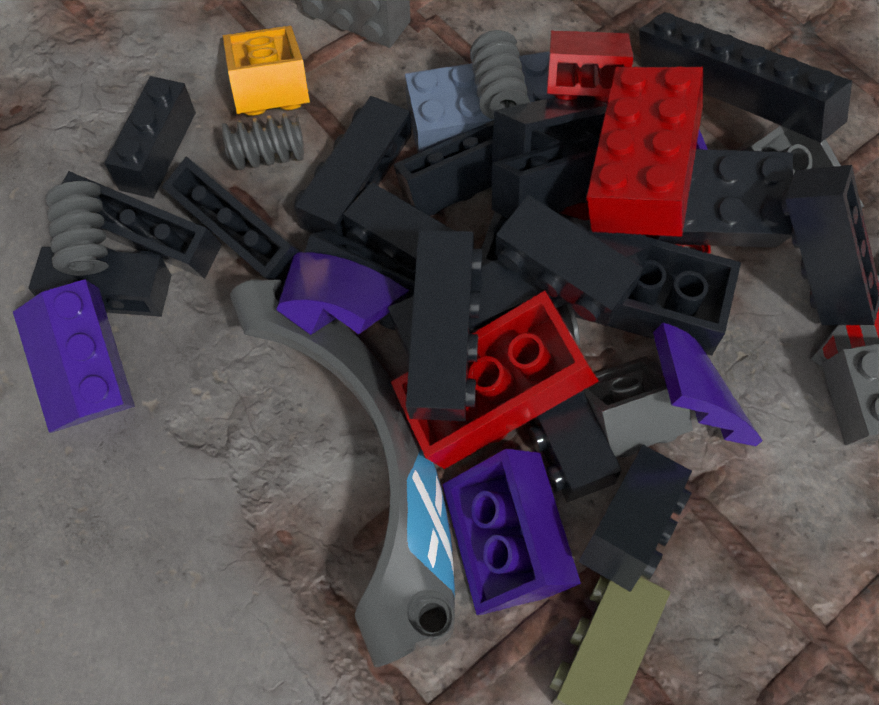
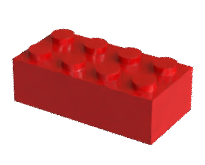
[587,66,703,237]
[391,291,599,469]

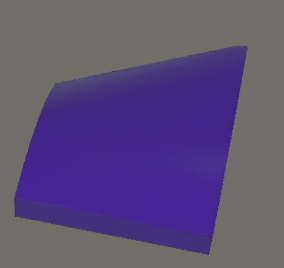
[276,252,409,335]
[653,323,763,446]

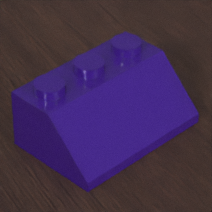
[13,279,135,433]
[443,449,581,615]

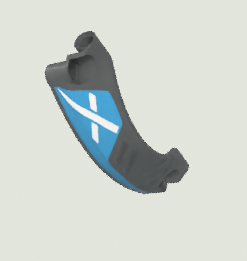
[230,280,455,667]

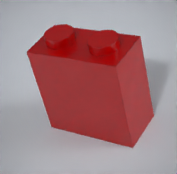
[547,30,633,102]

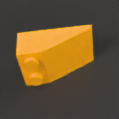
[223,25,310,116]

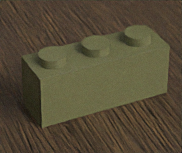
[549,575,671,705]

